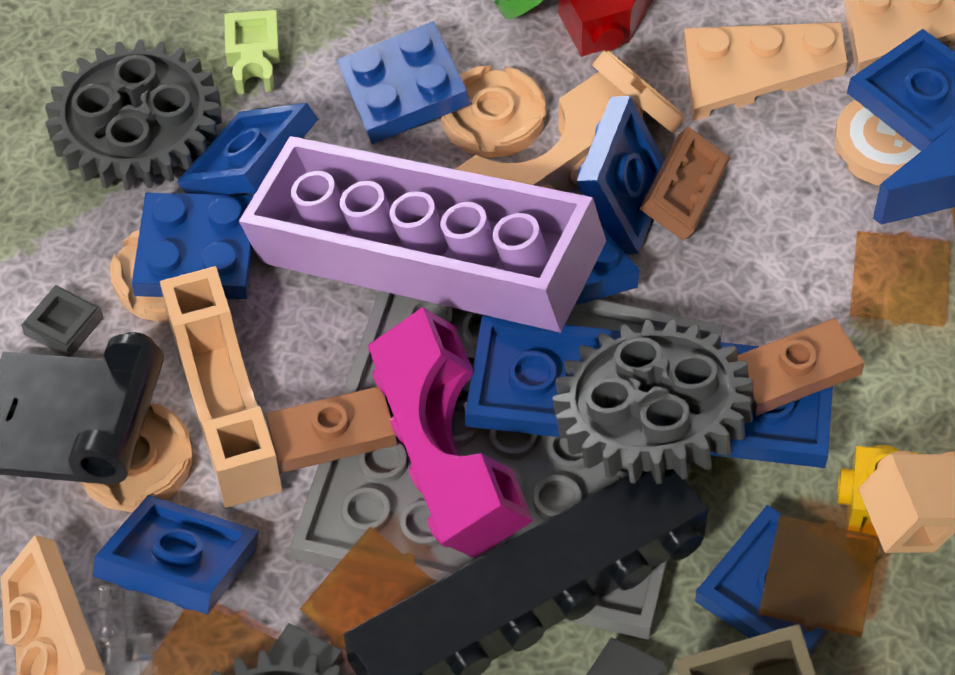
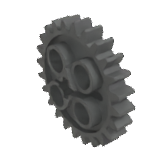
[45,39,222,190]
[553,320,754,484]

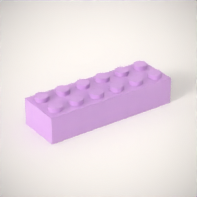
[239,136,606,333]

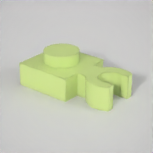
[224,10,280,94]

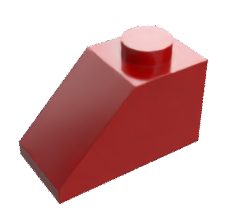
[558,0,652,57]

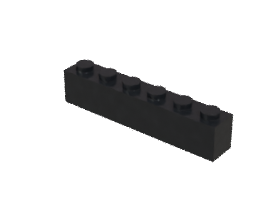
[344,469,708,675]

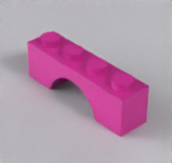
[367,307,534,558]

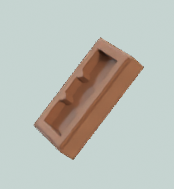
[639,126,731,241]
[737,318,864,416]
[266,387,397,473]

